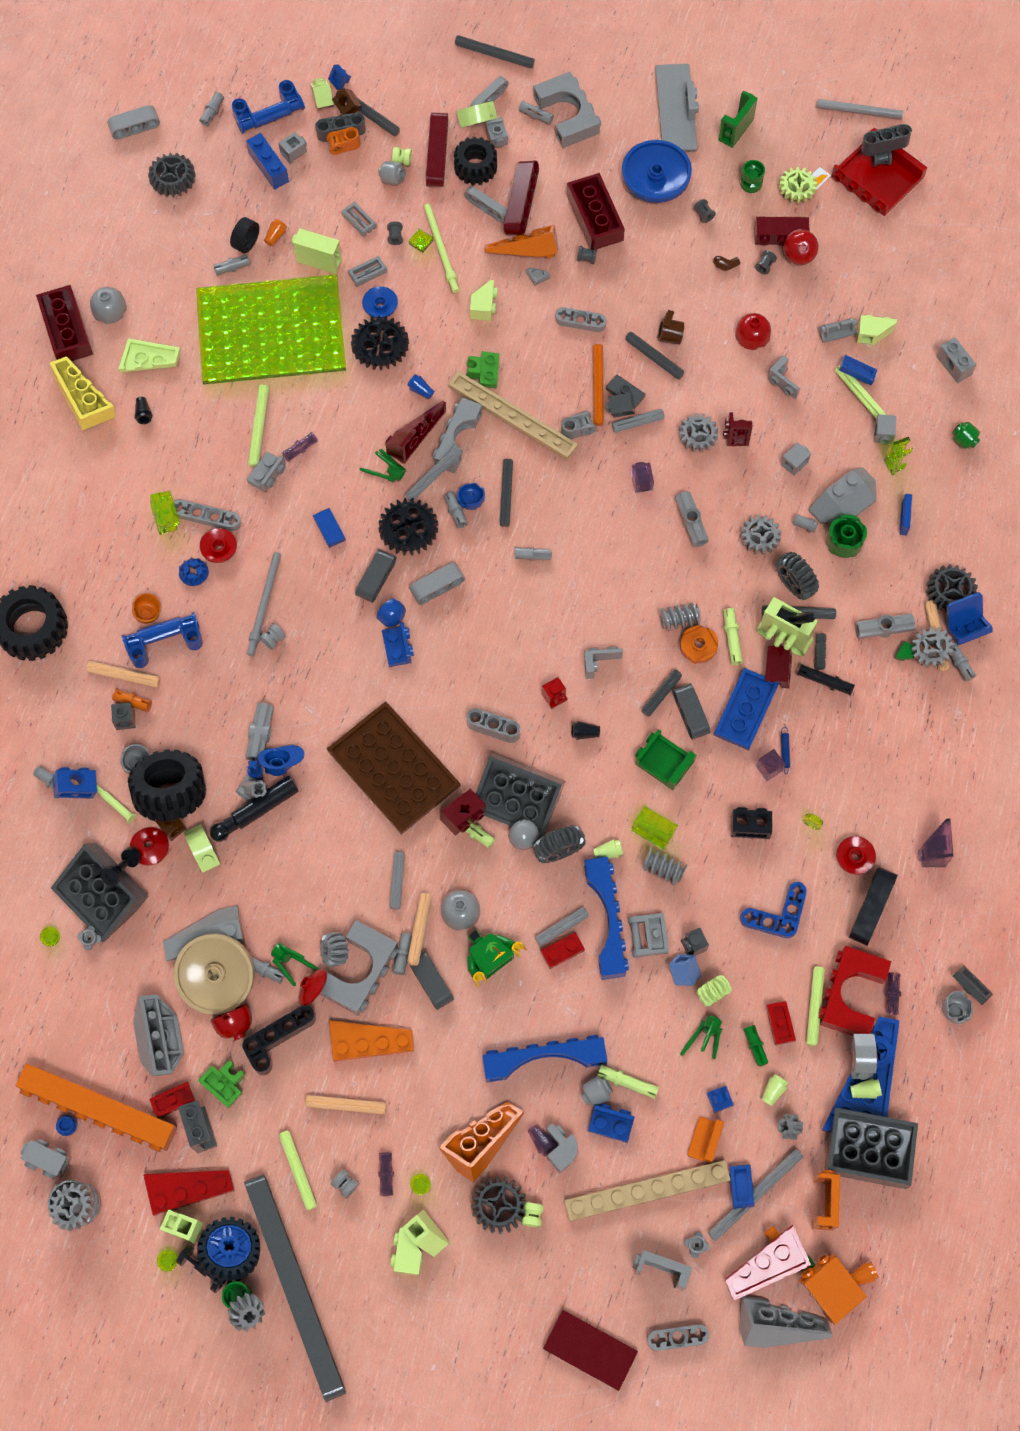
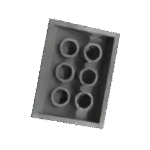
[476,753,566,838]
[51,843,149,942]
[825,1108,918,1189]

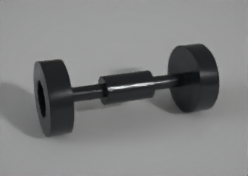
[101,847,141,886]
[176,1245,227,1293]

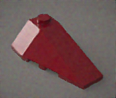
[385,401,446,464]

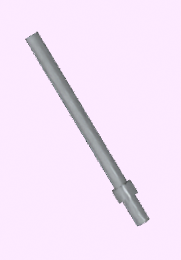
[247,552,281,656]

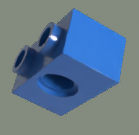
[53,767,97,799]

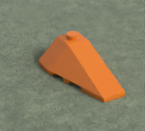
[439,1101,524,1182]

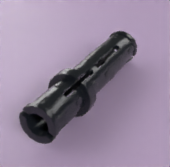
[797,664,855,696]

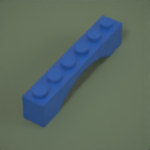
[584,857,629,980]
[482,1035,607,1083]

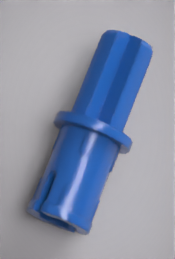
[247,760,263,781]

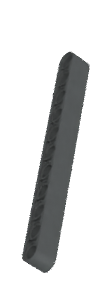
[244,1174,346,1402]

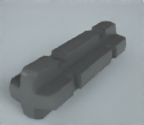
[815,633,827,670]

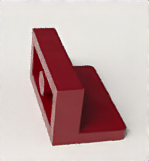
[765,646,792,689]

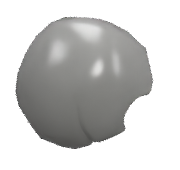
[121,744,150,774]
[508,819,539,850]
[942,991,973,1024]

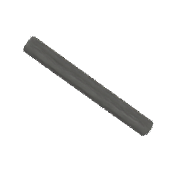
[455,35,535,68]

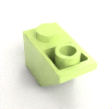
[310,78,334,108]
[470,280,497,321]
[857,315,897,345]
[402,1210,450,1257]
[391,1228,423,1276]

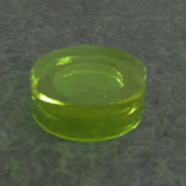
[803,813,823,830]

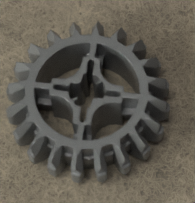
[148,152,196,198]
[775,552,819,600]
[926,564,978,613]
[533,825,586,863]
[471,1176,527,1234]

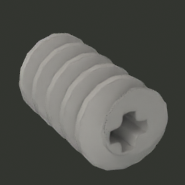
[659,603,700,631]
[643,847,688,886]

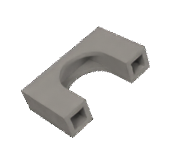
[533,72,601,148]
[319,920,399,1016]

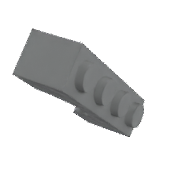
[433,398,482,473]

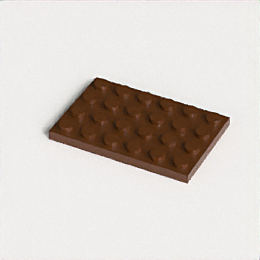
[327,701,461,835]

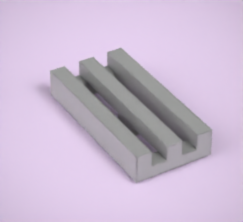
[341,202,377,237]
[348,256,387,287]

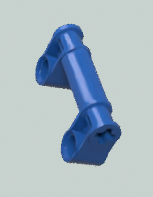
[232,80,305,134]
[122,612,203,668]

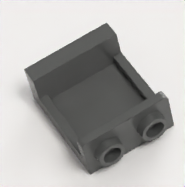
[178,1100,217,1153]

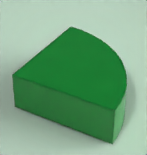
[895,641,921,661]

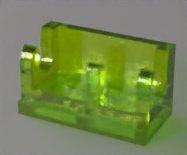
[884,436,913,475]
[150,491,180,535]
[631,806,678,850]

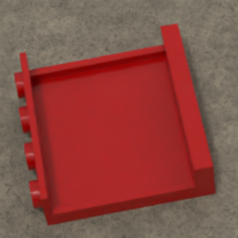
[831,128,928,216]

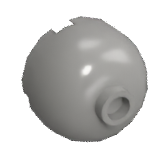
[90,287,127,324]
[441,890,480,930]

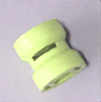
[392,147,412,166]
[521,1203,544,1228]

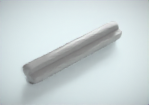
[612,409,664,432]
[390,852,405,910]
[535,907,588,946]

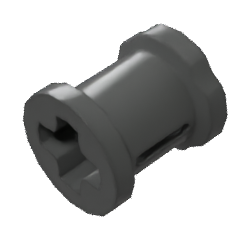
[871,151,892,167]
[694,199,716,223]
[387,222,403,245]
[577,246,597,264]
[755,250,777,275]

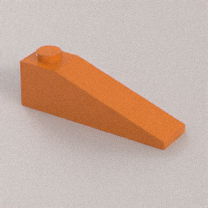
[484,225,558,258]

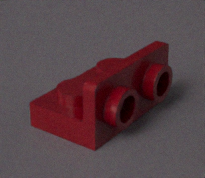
[723,412,753,446]

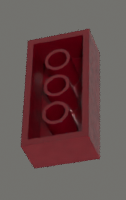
[566,173,625,250]
[36,285,93,361]

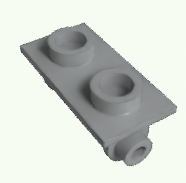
[818,318,857,343]

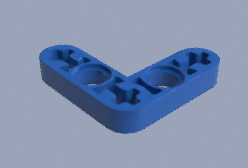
[740,882,807,939]

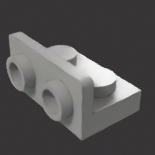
[246,452,286,493]

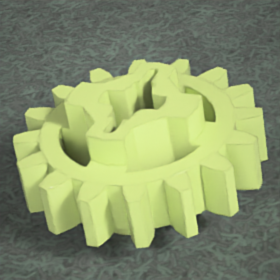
[779,167,817,204]

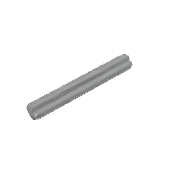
[405,445,463,501]

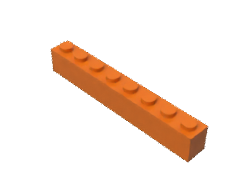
[15,1063,177,1152]

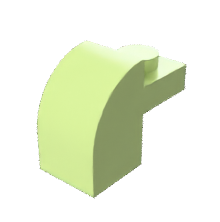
[456,101,497,128]
[183,824,220,873]
[160,1210,204,1244]

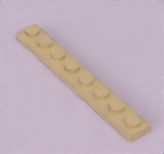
[448,371,578,461]
[565,1160,731,1222]

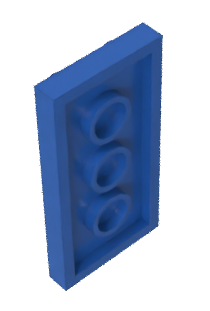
[714,668,779,751]

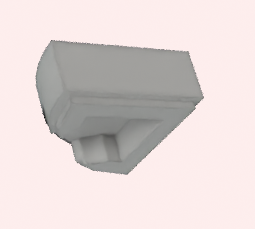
[526,268,550,286]

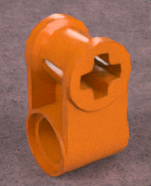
[326,127,361,155]

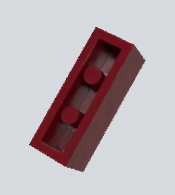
[754,217,810,246]

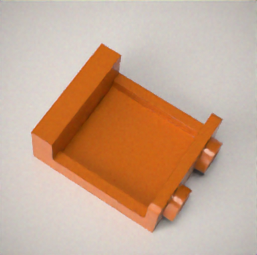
[812,1170,840,1231]
[798,1253,867,1325]

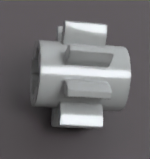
[778,1114,803,1140]

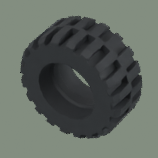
[0,585,68,661]
[128,749,206,822]

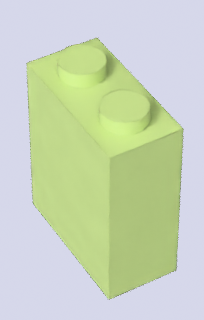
[292,228,342,274]

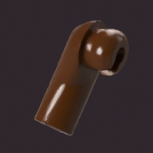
[713,256,740,271]

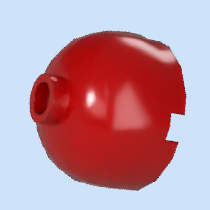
[783,229,819,265]
[735,313,771,350]
[210,1004,252,1041]

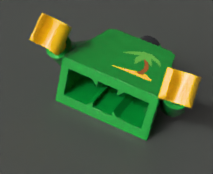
[467,930,527,987]

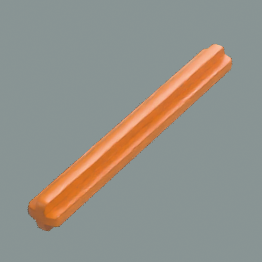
[593,344,604,426]

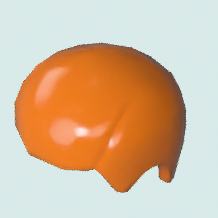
[132,593,161,624]

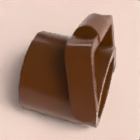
[657,309,684,345]

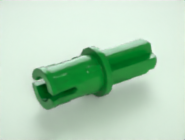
[743,1025,768,1067]

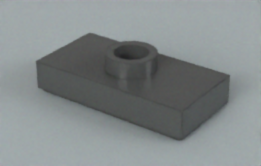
[606,375,646,409]
[953,965,993,1005]

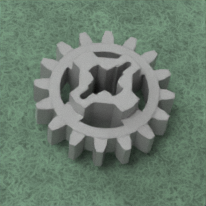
[679,413,719,452]
[741,515,781,555]
[912,627,955,669]
[49,1183,95,1231]

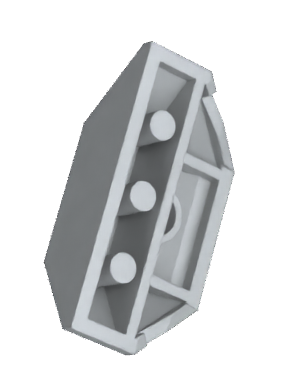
[808,468,876,524]
[133,995,184,1077]

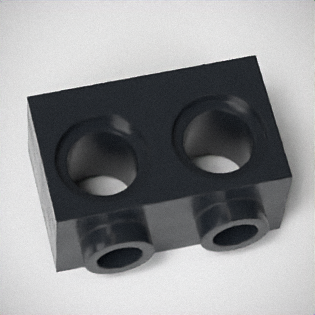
[731,807,772,839]

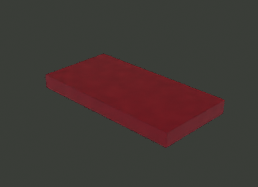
[543,1310,638,1391]

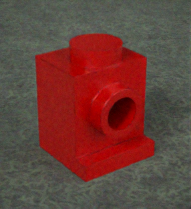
[542,677,568,709]

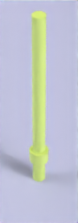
[424,204,459,293]

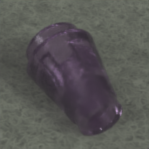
[528,1124,557,1156]

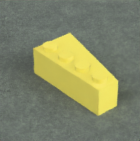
[50,356,115,431]

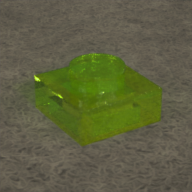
[409,229,433,253]

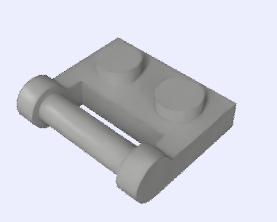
[628,913,669,958]

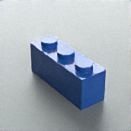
[246,133,289,190]

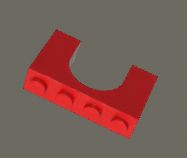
[818,946,892,1036]

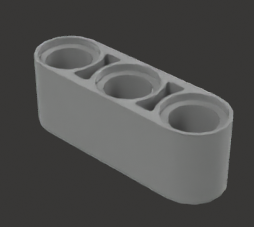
[107,105,160,139]
[409,562,465,605]
[467,708,520,743]

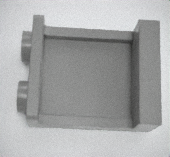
[632,1250,692,1291]

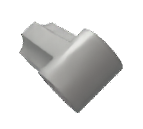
[236,775,267,801]

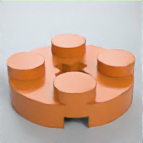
[680,625,718,664]

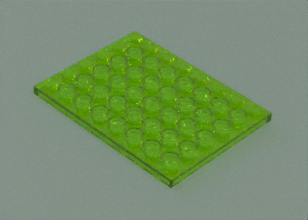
[196,274,346,385]

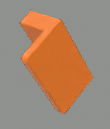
[687,1117,724,1164]

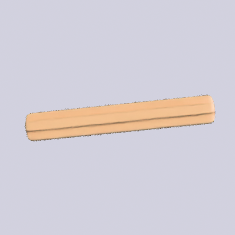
[925,600,949,671]
[86,661,160,687]
[407,893,431,966]
[305,1095,386,1114]

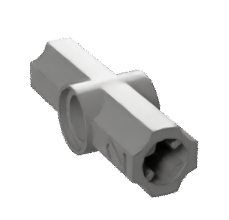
[675,491,709,547]
[855,614,915,639]
[246,703,274,762]

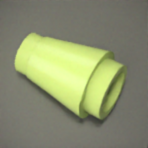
[593,839,624,859]
[762,1074,788,1106]
[850,1078,882,1099]

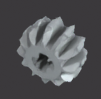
[319,932,349,967]
[227,1293,265,1332]

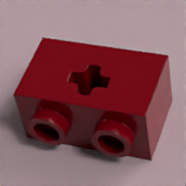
[440,788,486,836]

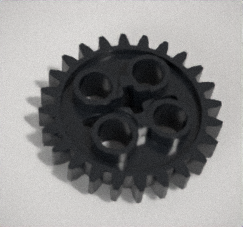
[351,315,409,370]
[378,498,439,556]

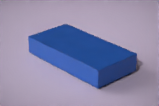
[839,355,877,385]
[899,494,912,536]
[313,508,346,548]
[730,1164,755,1209]

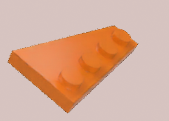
[329,1020,414,1062]

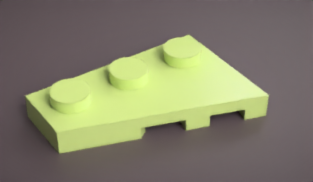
[119,338,181,373]

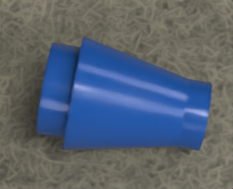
[407,374,435,400]

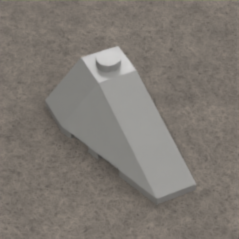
[163,905,245,961]
[740,1296,832,1348]

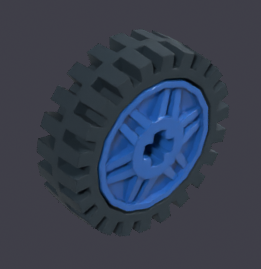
[197,1217,260,1283]

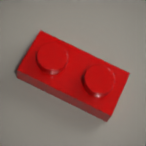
[540,932,585,969]
[766,1001,796,1046]
[149,1082,196,1119]

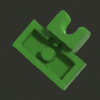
[466,351,500,389]
[198,1061,245,1109]

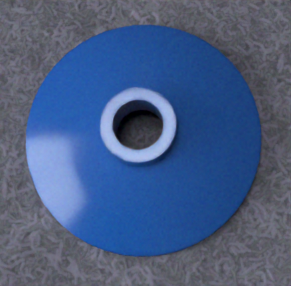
[362,286,398,318]

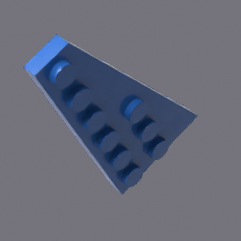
[821,1017,900,1132]

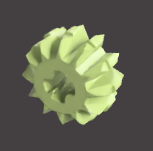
[697,975,732,1007]

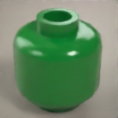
[952,422,980,449]

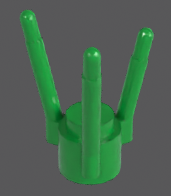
[359,449,406,483]
[271,943,320,986]
[680,1015,723,1059]

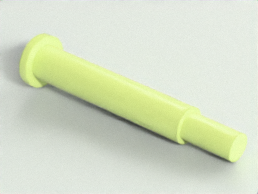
[97,785,136,823]

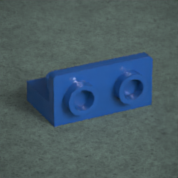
[382,622,414,667]
[588,1103,635,1143]

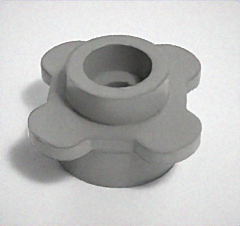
[78,926,102,950]
[684,1232,709,1258]

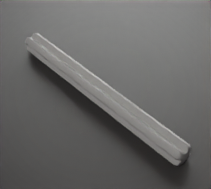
[708,1149,803,1241]

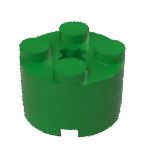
[826,515,867,558]

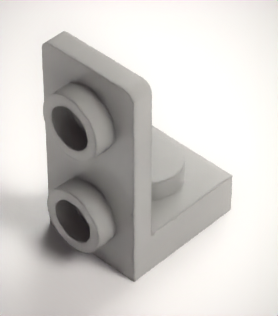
[767,355,800,399]
[584,647,623,679]

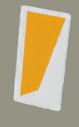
[811,167,831,190]

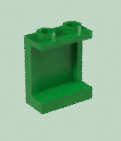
[718,91,758,148]
[635,729,697,790]

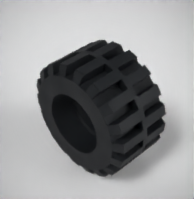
[454,137,497,185]

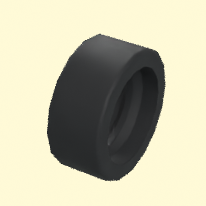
[230,217,260,253]

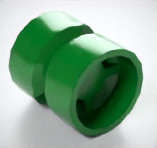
[740,160,765,193]
[222,1281,252,1309]

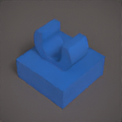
[328,64,351,90]
[707,1086,734,1113]

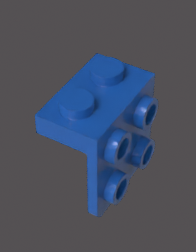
[947,592,993,646]

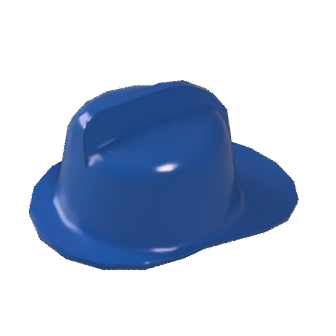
[258,745,305,776]

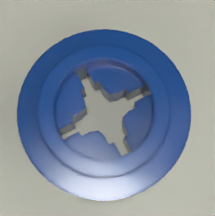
[178,558,209,586]
[875,1035,894,1069]

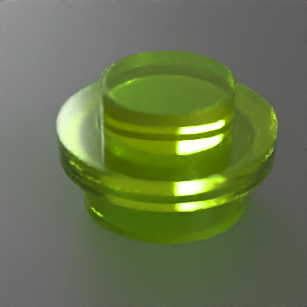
[40,926,60,947]
[410,1174,431,1195]
[157,1250,178,1272]

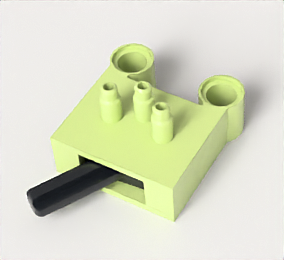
[757,597,818,656]

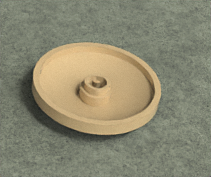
[174,933,255,1015]

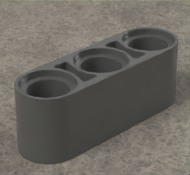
[315,113,366,142]
[861,124,912,156]
[355,549,397,603]
[673,683,711,740]
[409,951,454,1010]

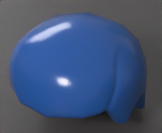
[457,483,485,510]
[377,598,406,627]

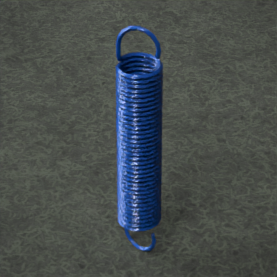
[781,727,790,774]

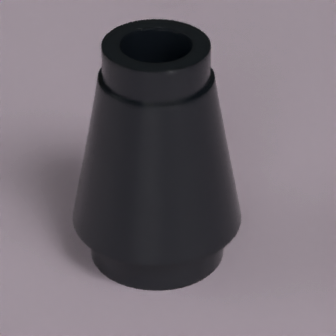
[134,397,153,424]
[571,721,600,740]

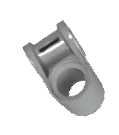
[560,411,597,440]

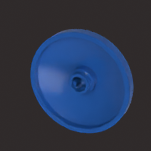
[622,140,692,203]

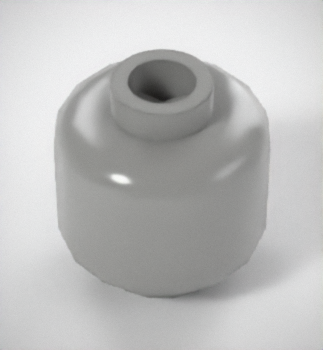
[379,161,406,185]
[581,1076,613,1107]

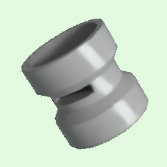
[259,623,286,650]
[331,1169,360,1199]

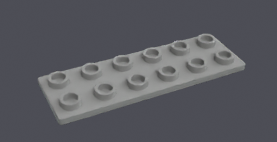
[655,64,699,152]

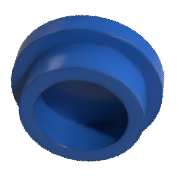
[56,1115,77,1136]

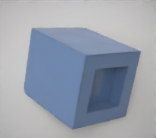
[669,954,701,986]

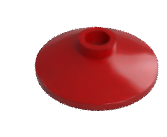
[200,528,237,563]
[130,827,169,866]
[836,836,876,875]
[298,969,327,1005]

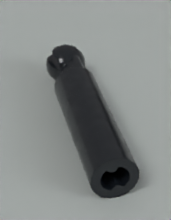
[210,776,299,842]

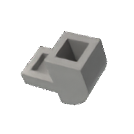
[851,1034,877,1080]
[546,1123,577,1174]

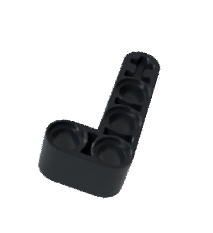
[848,866,898,946]
[242,1005,316,1075]

